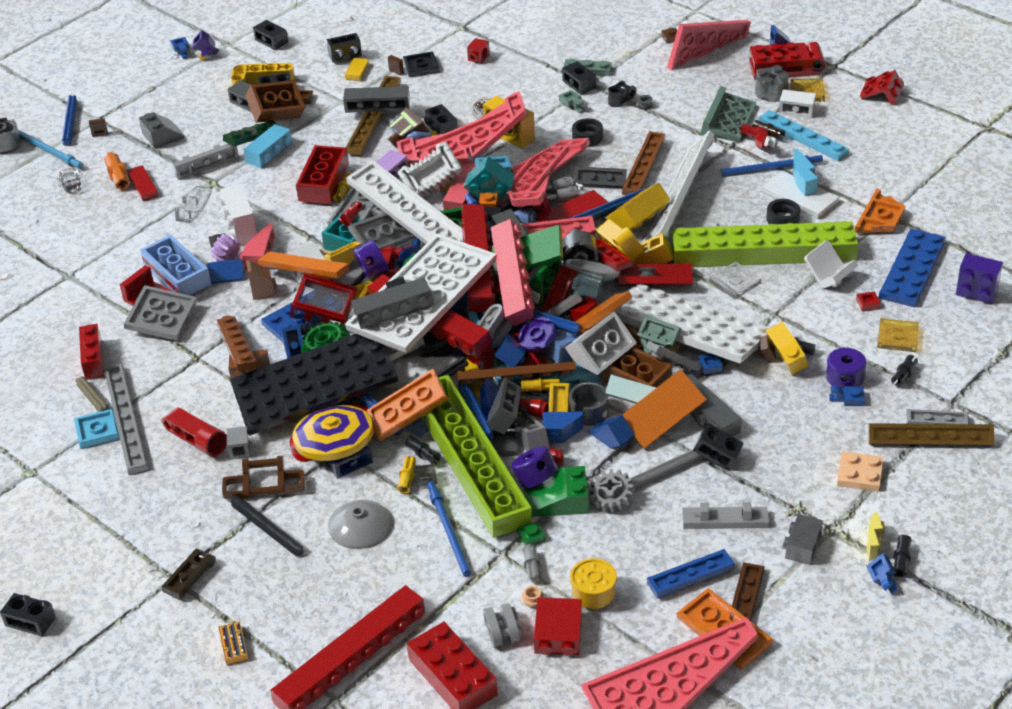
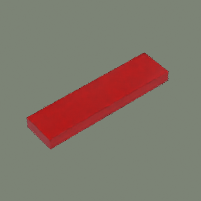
[596,238,633,272]

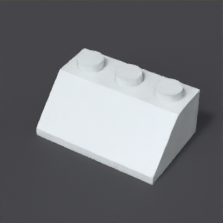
[565,311,637,375]

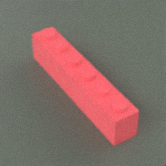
[491,219,535,326]

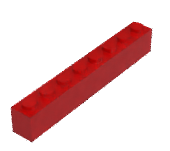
[461,204,495,312]
[367,274,493,358]
[270,585,425,709]

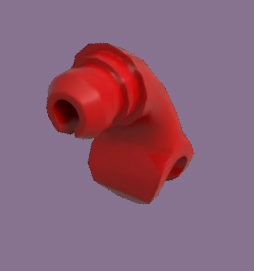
[338,202,363,227]

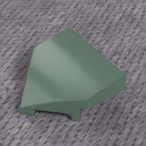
[637,315,682,355]

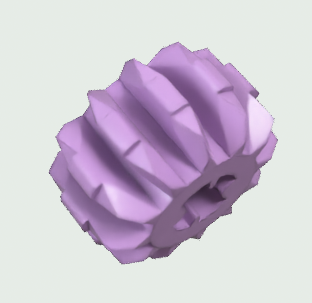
[211,234,241,261]

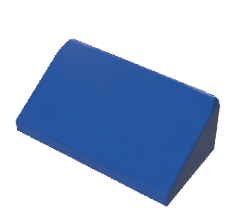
[206,259,244,284]

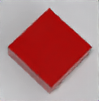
[856,291,881,312]

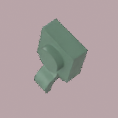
[559,90,585,113]

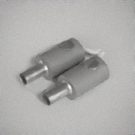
[546,177,583,203]

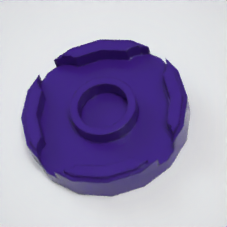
[518,317,556,353]

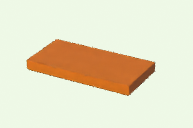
[366,369,449,441]
[622,369,707,449]
[677,588,773,670]

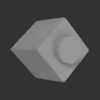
[227,426,250,460]

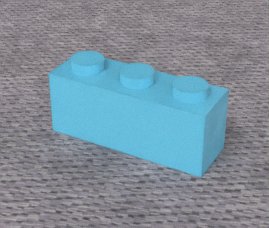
[244,124,292,168]

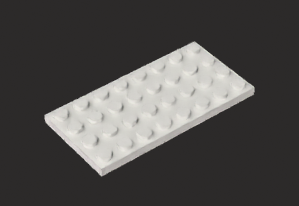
[345,234,496,353]
[612,284,769,364]

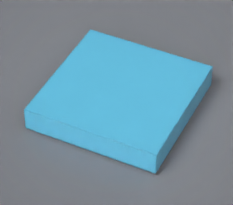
[74,409,120,449]

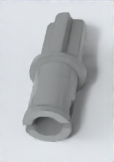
[523,544,541,583]

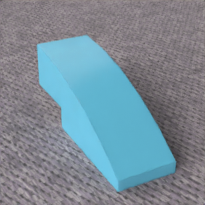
[793,149,818,196]

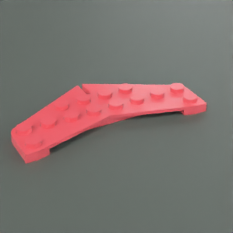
[397,91,527,165]
[508,138,590,208]

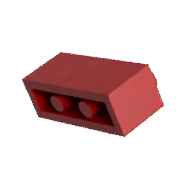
[79,323,104,380]

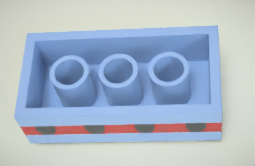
[140,235,211,296]

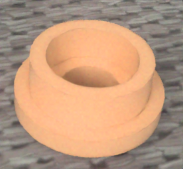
[522,586,544,607]

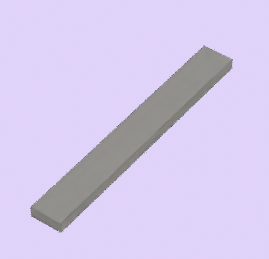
[104,364,148,475]

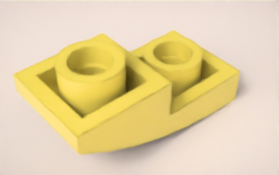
[867,512,885,560]

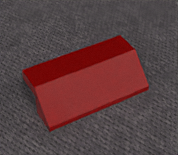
[619,264,693,286]

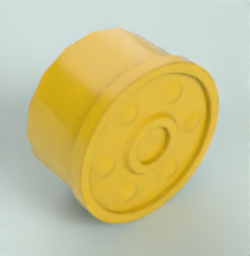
[570,558,617,609]

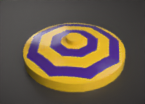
[293,405,374,461]

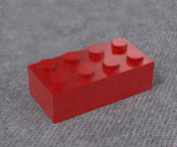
[296,145,349,204]
[407,621,498,709]

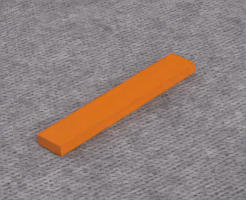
[257,251,349,278]

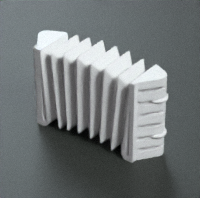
[398,142,462,199]

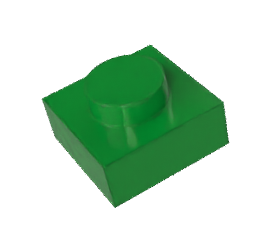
[517,521,546,546]

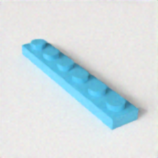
[759,110,849,161]

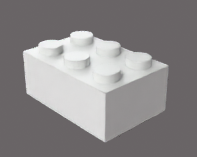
[219,184,257,246]

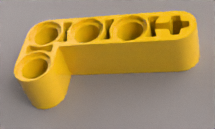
[231,63,295,86]
[595,219,645,261]

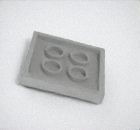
[124,285,197,341]

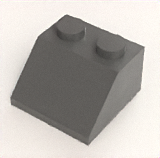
[138,112,185,149]

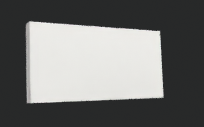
[761,171,839,218]

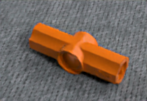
[104,152,130,191]

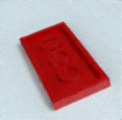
[537,190,609,222]

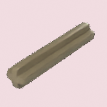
[75,376,109,412]

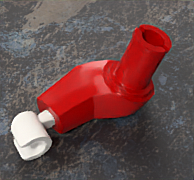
[740,123,776,148]

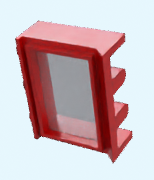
[290,273,357,327]

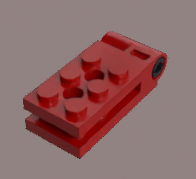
[749,42,826,80]

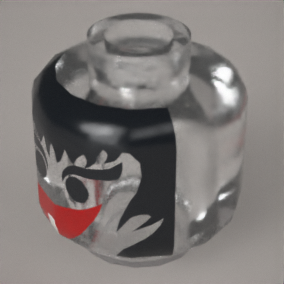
[57,167,84,191]

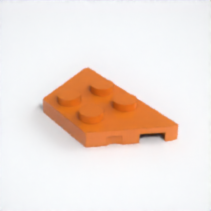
[855,189,906,233]

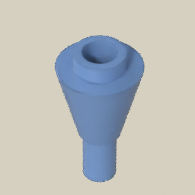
[513,207,536,224]

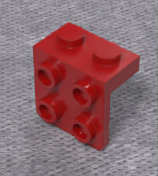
[860,70,904,105]
[119,265,173,306]

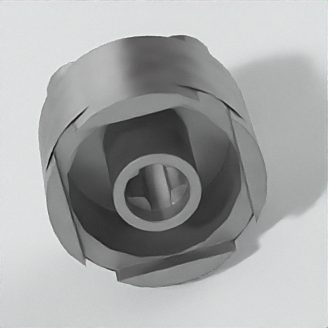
[755,65,789,102]
[0,117,21,154]
[562,229,599,265]

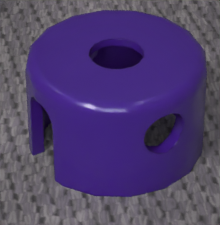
[353,239,389,281]
[826,347,867,390]
[511,446,558,488]

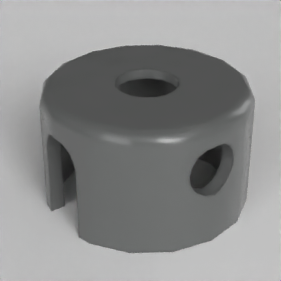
[569,382,609,426]

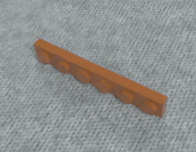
[622,131,665,195]
[217,315,257,371]
[457,361,576,384]

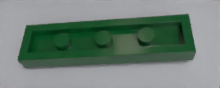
[223,120,281,146]

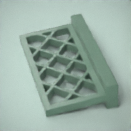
[700,86,756,142]

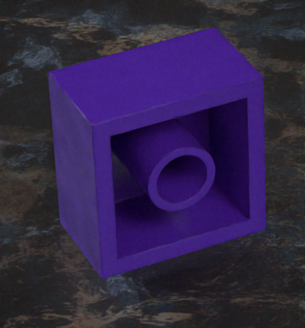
[955,253,1003,304]

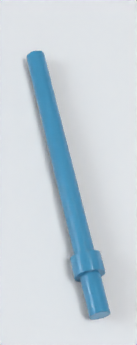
[18,130,83,169]

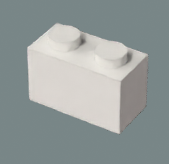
[779,90,816,118]

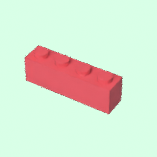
[443,161,476,210]

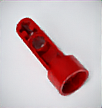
[161,407,227,457]

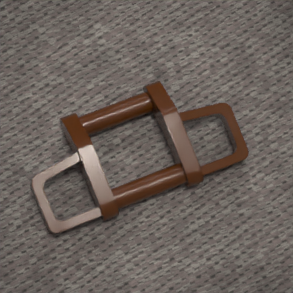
[222,456,305,499]

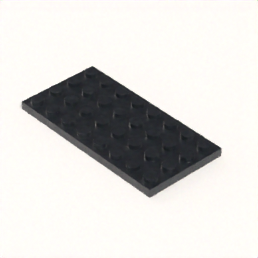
[229,334,399,436]

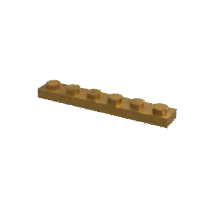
[868,423,994,445]

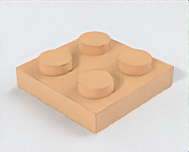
[837,451,883,492]

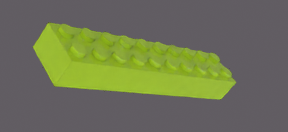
[672,221,858,267]
[421,375,532,538]

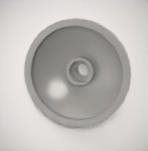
[565,259,620,284]
[328,500,391,549]

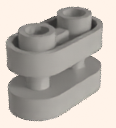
[478,304,513,348]
[483,603,523,647]

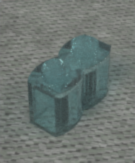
[572,271,604,299]

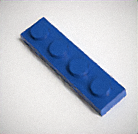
[647,549,735,599]

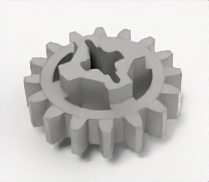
[589,469,635,512]

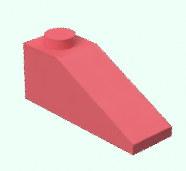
[240,223,275,270]

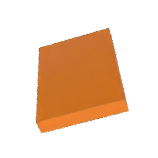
[576,292,632,330]

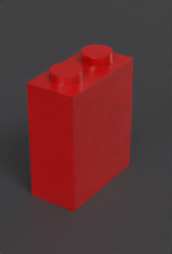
[534,597,582,656]

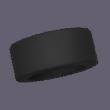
[572,118,603,146]
[766,199,801,224]

